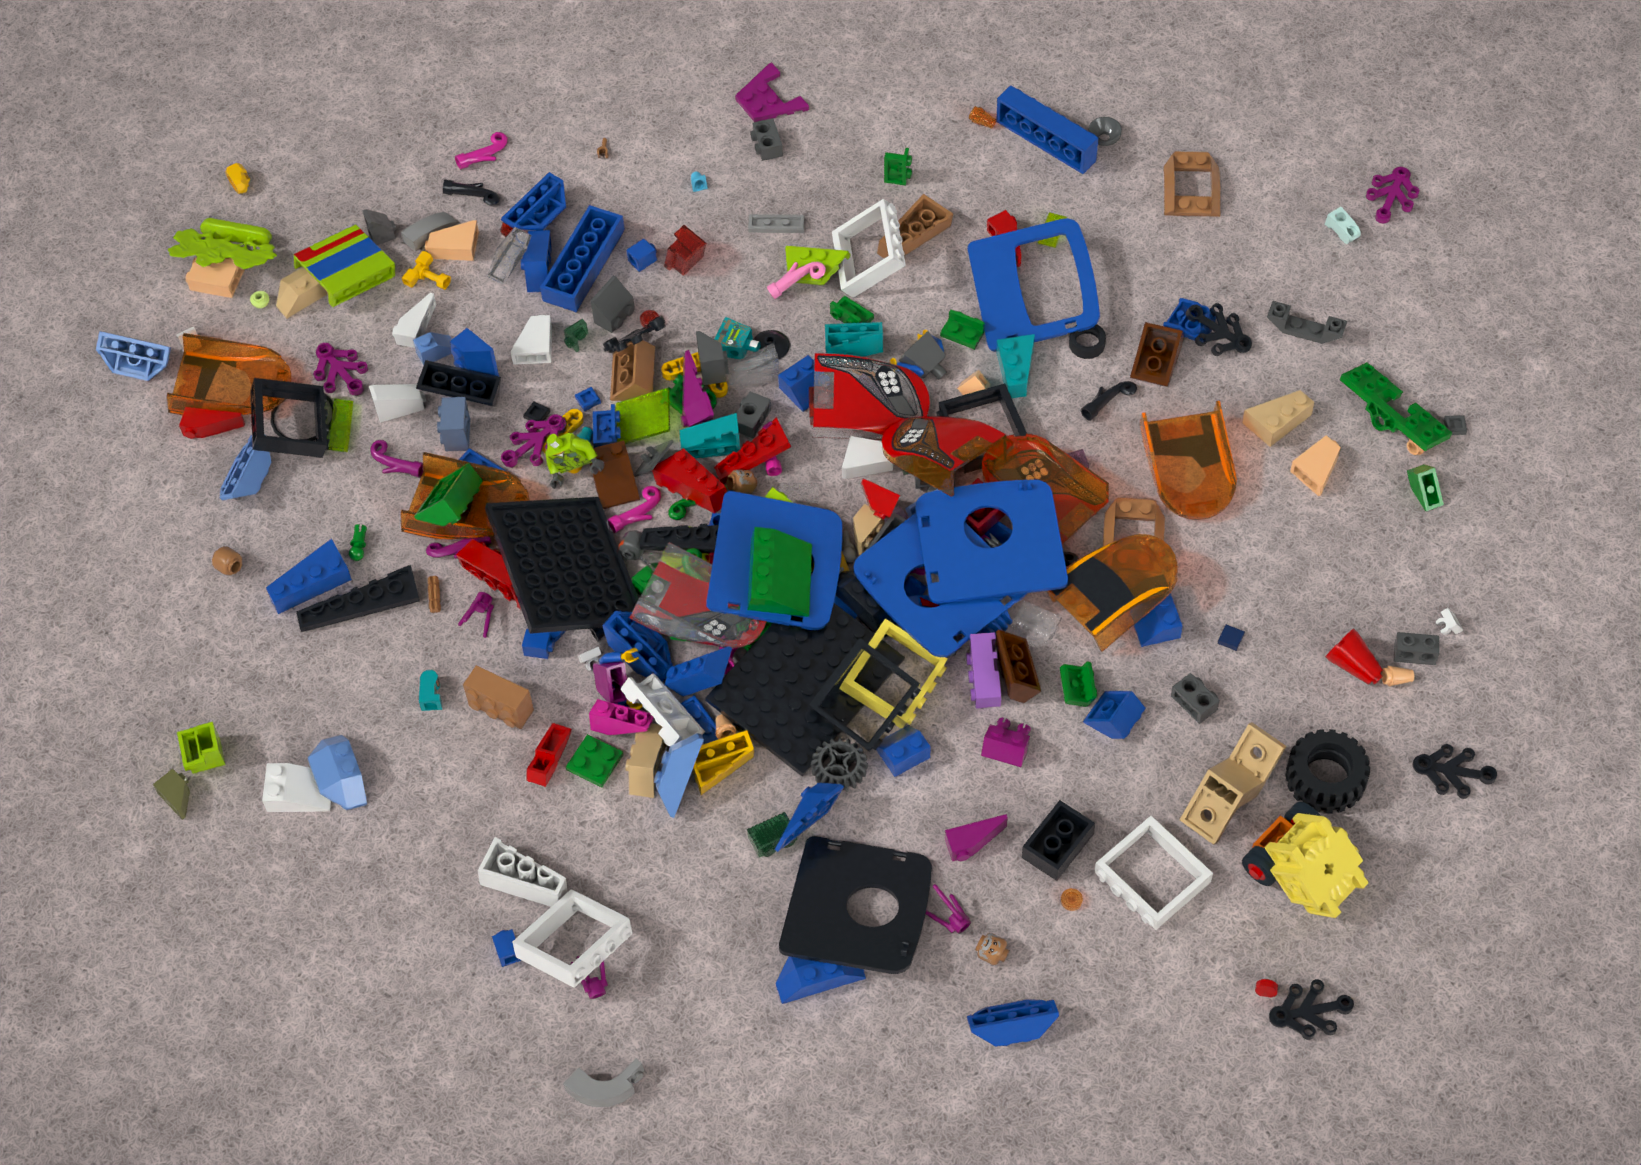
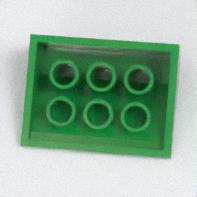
[747,527,812,617]

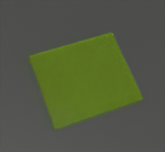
[615,388,671,444]

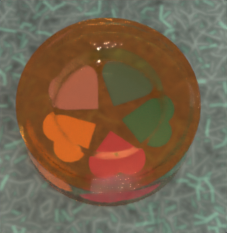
[1061,888,1083,911]

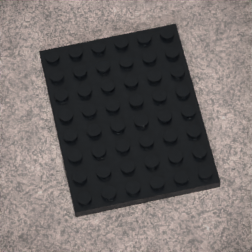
[485,497,646,634]
[705,603,905,776]

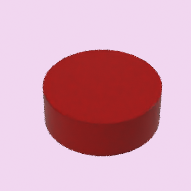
[1255,979,1278,998]

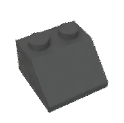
[590,275,635,333]
[696,331,729,385]

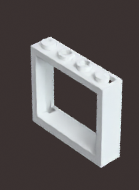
[832,199,906,298]
[1095,816,1213,930]
[512,889,632,988]

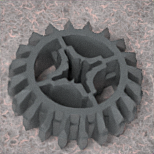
[811,737,868,792]

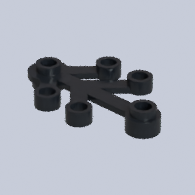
[1186,303,1252,356]
[603,315,666,353]
[1412,744,1497,799]
[1269,979,1354,1040]

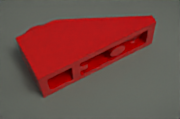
[987,210,1021,267]
[179,407,245,439]

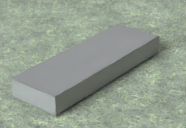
[748,214,805,233]

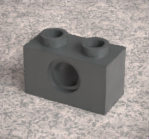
[733,391,771,439]

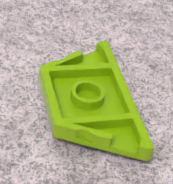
[785,246,851,285]

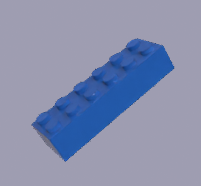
[996,85,1098,174]
[540,205,625,312]

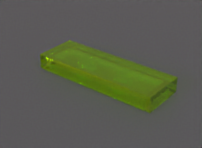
[328,398,354,452]

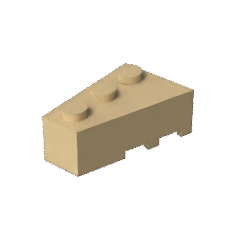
[1242,390,1314,447]
[625,723,666,798]

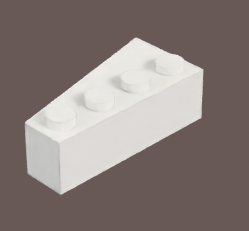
[478,837,568,907]

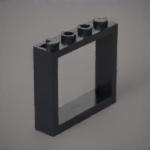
[250,378,330,458]
[936,383,1029,474]
[809,638,921,752]

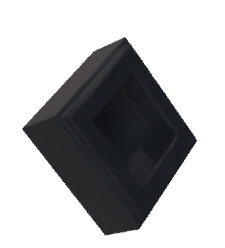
[523,401,550,421]

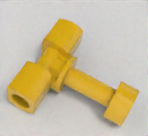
[402,251,451,290]

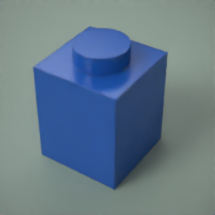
[626,239,657,272]
[522,629,555,659]
[492,929,522,967]

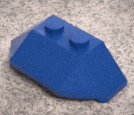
[501,172,566,231]
[602,611,673,682]
[775,956,866,1004]
[967,999,1059,1047]

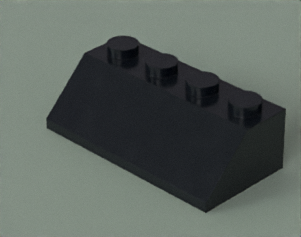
[416,360,501,407]

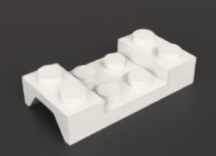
[621,673,705,746]

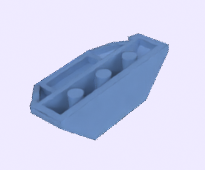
[96,331,171,381]
[219,434,272,500]
[654,733,704,818]
[308,735,367,810]

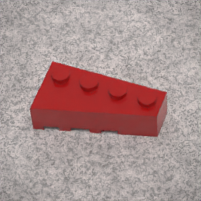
[652,448,727,514]
[456,539,521,609]

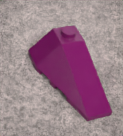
[680,350,714,428]

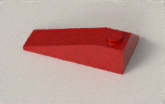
[860,478,900,520]

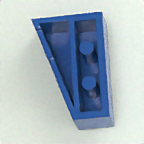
[521,230,552,292]

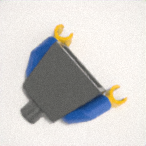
[887,329,947,380]

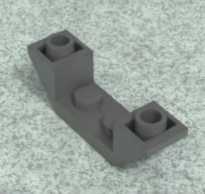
[1267,301,1347,344]

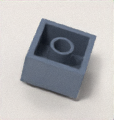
[437,397,471,452]

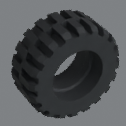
[1285,729,1371,814]

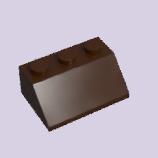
[995,630,1042,703]

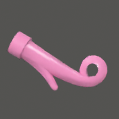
[767,262,826,299]

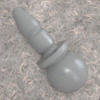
[842,530,857,563]

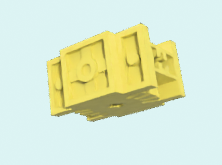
[1265,813,1368,918]

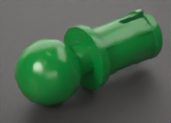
[348,524,367,561]

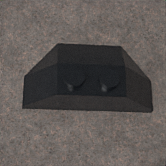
[836,571,897,640]

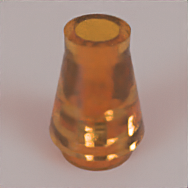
[969,106,997,129]

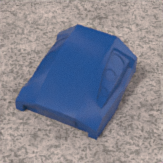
[1163,298,1216,342]

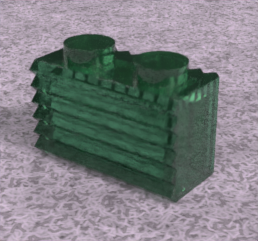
[747,812,797,858]

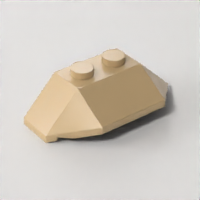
[276,267,328,319]

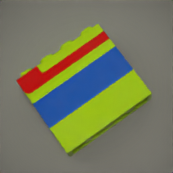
[293,224,395,307]

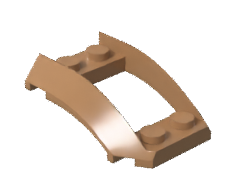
[1163,151,1220,217]
[1102,497,1165,575]

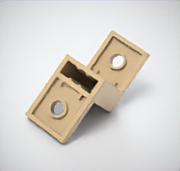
[1180,722,1287,845]

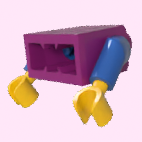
[593,648,643,710]

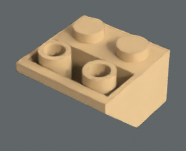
[853,504,885,557]

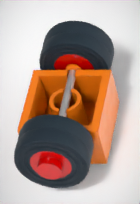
[1242,802,1321,886]

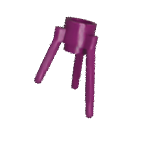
[458,592,494,638]
[926,884,971,934]
[570,956,608,999]

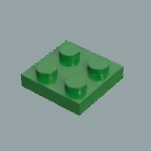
[566,734,624,788]

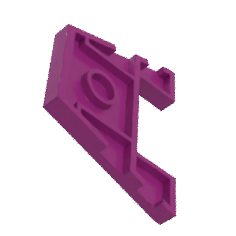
[735,62,809,122]

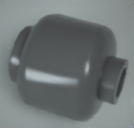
[619,530,645,560]

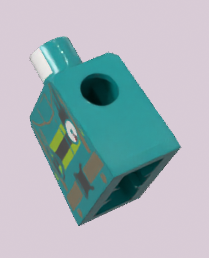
[714,317,760,360]

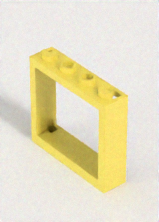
[839,619,948,729]

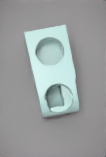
[1325,207,1361,244]

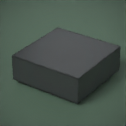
[1444,415,1467,435]

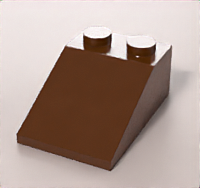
[1130,322,1185,387]
[589,440,640,509]

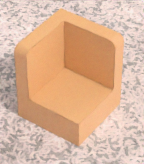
[957,370,991,395]

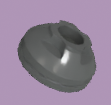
[1088,117,1122,146]

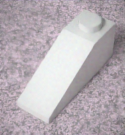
[392,293,436,348]

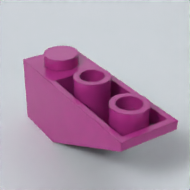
[589,699,654,735]

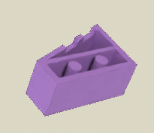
[966,632,1001,708]

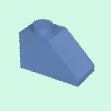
[413,332,452,365]

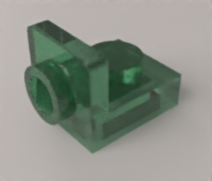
[564,319,588,352]

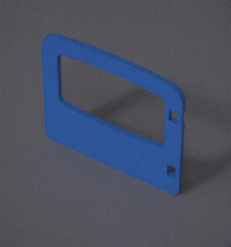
[967,218,1100,352]

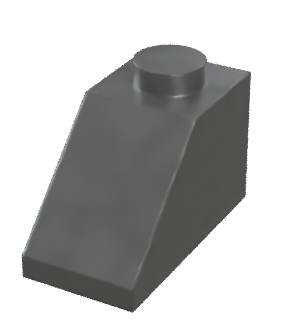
[362,209,397,245]

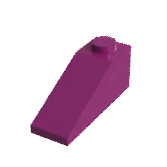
[945,814,1008,862]

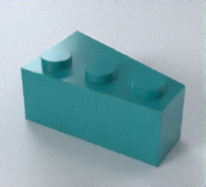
[825,322,883,364]
[996,334,1035,398]
[679,413,740,459]

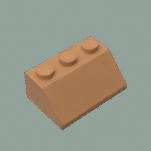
[610,340,655,401]

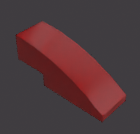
[526,723,572,787]

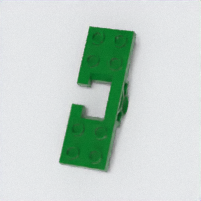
[1340,362,1452,451]

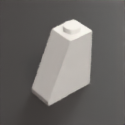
[511,315,552,365]
[369,384,426,423]
[842,436,900,479]

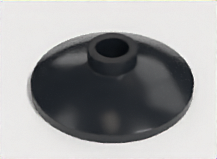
[753,330,790,361]

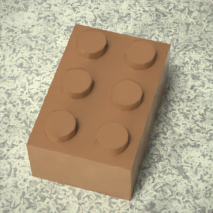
[463,665,534,729]

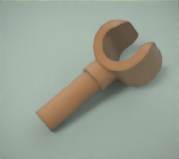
[597,138,609,158]

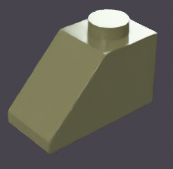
[153,769,190,820]

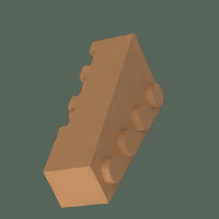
[877,194,953,259]

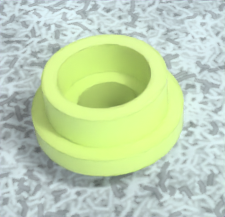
[250,291,269,308]

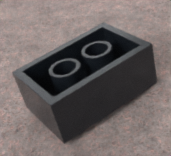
[1022,800,1095,881]

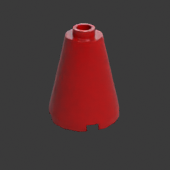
[1325,628,1383,685]

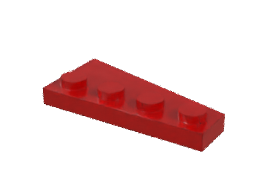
[714,417,792,484]

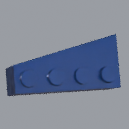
[266,538,352,614]

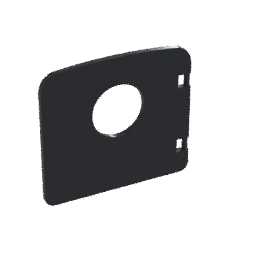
[779,836,932,974]

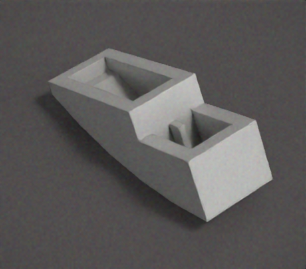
[401,212,458,251]

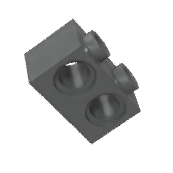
[750,118,783,161]
[1394,632,1439,665]
[1171,673,1220,724]

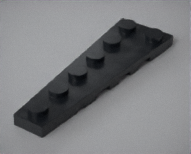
[640,523,719,554]
[296,565,420,632]

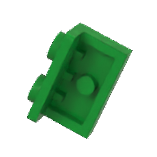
[830,295,874,323]
[1060,661,1097,707]

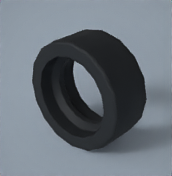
[1069,324,1106,359]

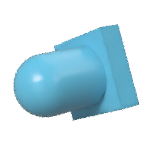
[691,171,708,192]

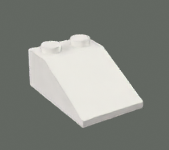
[262,763,331,812]

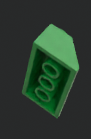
[414,463,483,527]

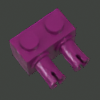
[981,717,1031,767]

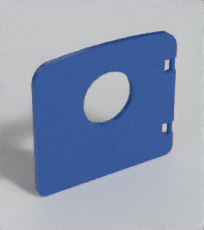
[916,480,1068,604]
[706,491,842,630]
[853,513,1028,658]

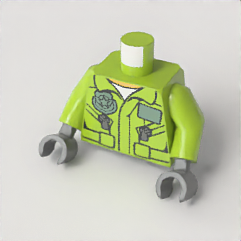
[545,433,605,489]

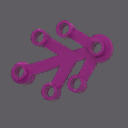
[1366,167,1420,224]
[313,343,368,396]
[501,414,566,468]

